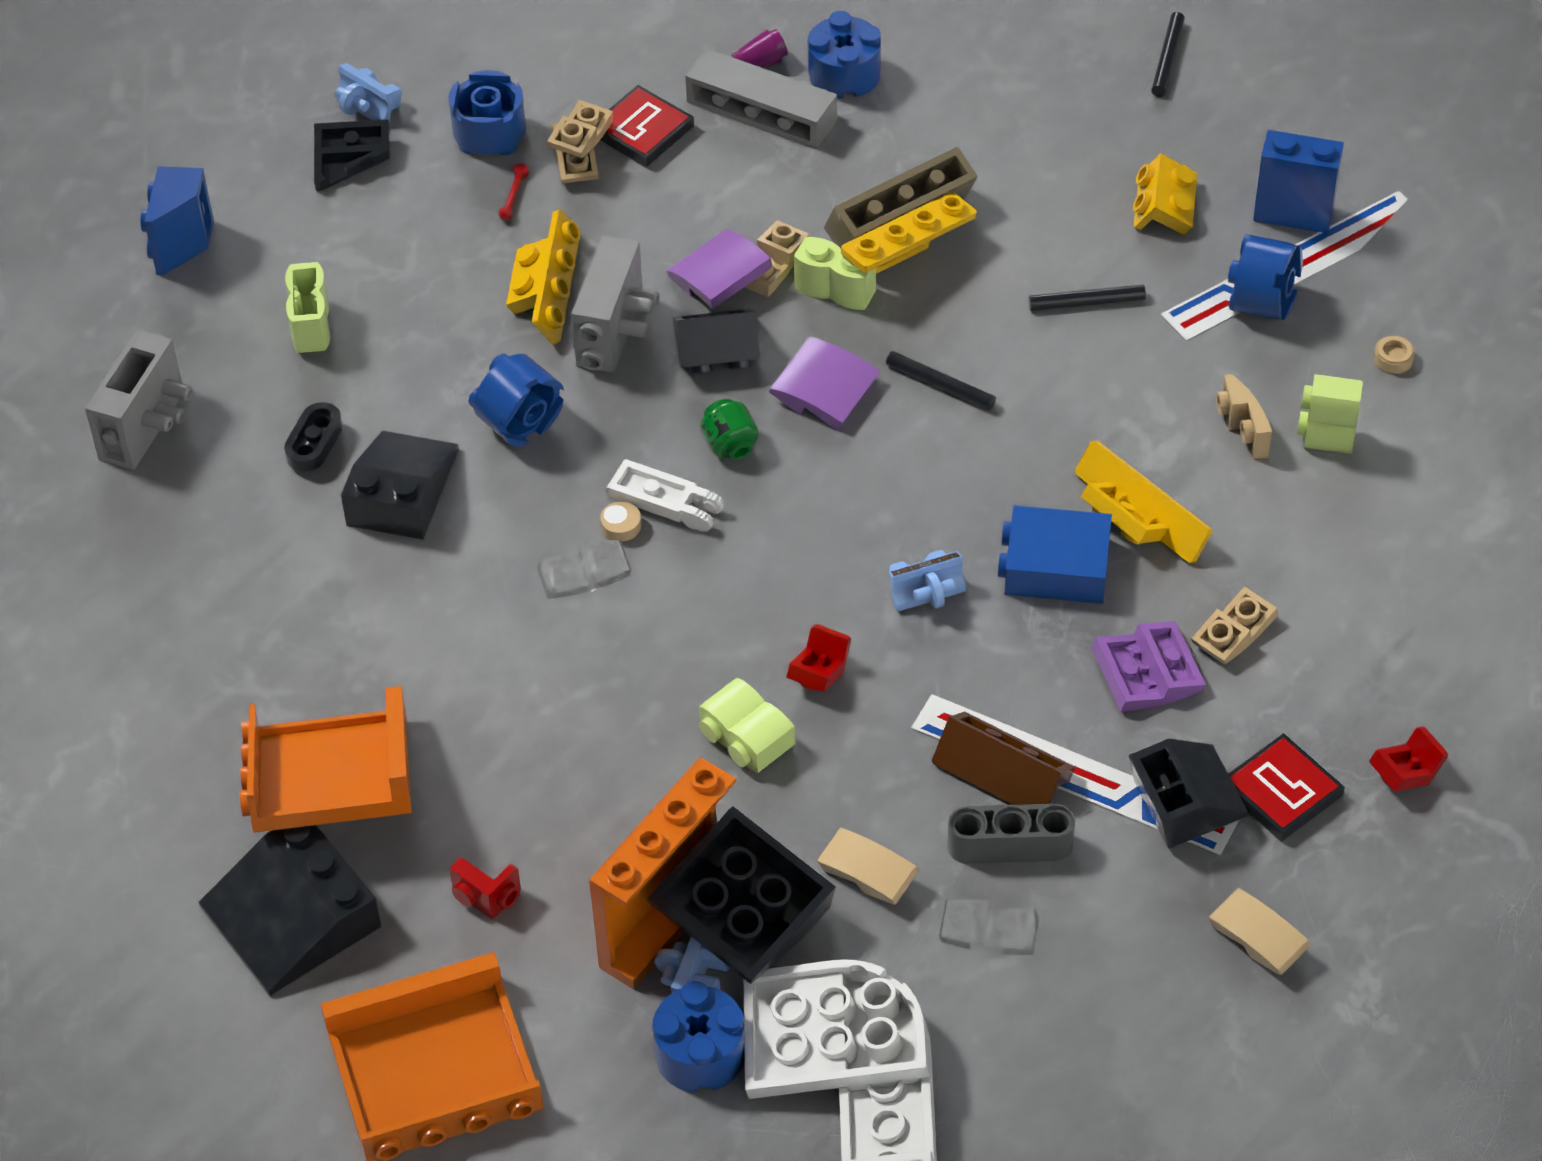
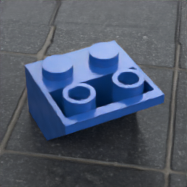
[140,166,214,275]

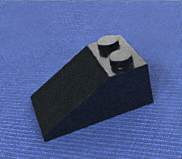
[341,430,459,540]

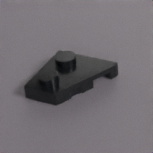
[314,119,390,191]

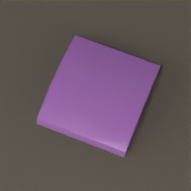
[667,229,772,309]
[768,337,880,430]
[1091,621,1206,712]

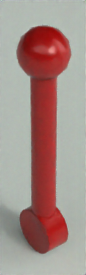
[498,163,529,221]

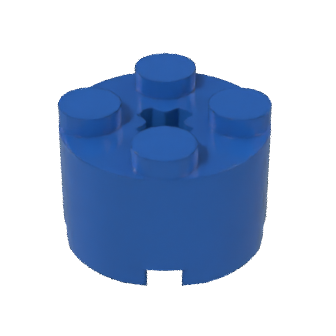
[807,11,881,99]
[448,70,526,155]
[1228,234,1303,320]
[468,353,564,447]
[652,981,745,1092]

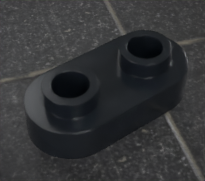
[284,402,342,472]

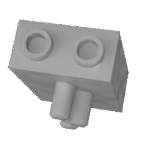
[571,235,659,373]
[85,329,193,470]

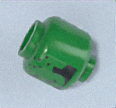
[700,398,759,460]

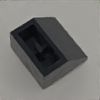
[1128,739,1248,849]

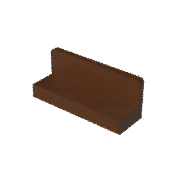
[932,711,1075,805]

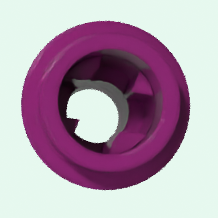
[731,29,788,68]

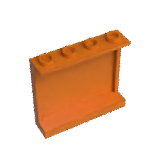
[240,686,412,833]
[589,757,736,990]
[320,952,544,1161]

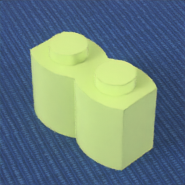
[794,237,876,310]
[285,262,330,353]
[1297,374,1363,454]
[699,678,796,773]

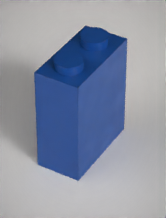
[1253,130,1344,233]
[998,505,1112,604]

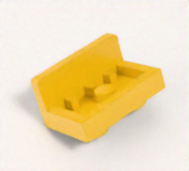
[1133,153,1198,235]

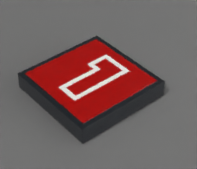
[600,85,695,167]
[1228,733,1345,842]

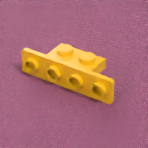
[840,192,977,274]
[506,209,580,345]
[1075,440,1213,563]

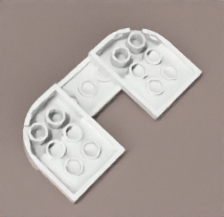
[744,959,937,1161]

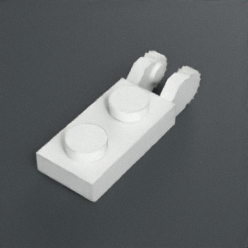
[606,459,725,533]

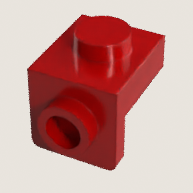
[786,624,851,692]
[1369,726,1448,792]
[449,857,521,920]

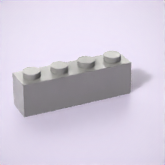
[685,48,837,149]

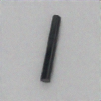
[1151,12,1185,97]
[1028,284,1146,311]
[886,351,996,411]

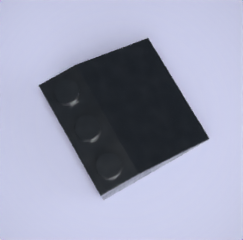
[647,806,836,984]
[198,825,382,996]

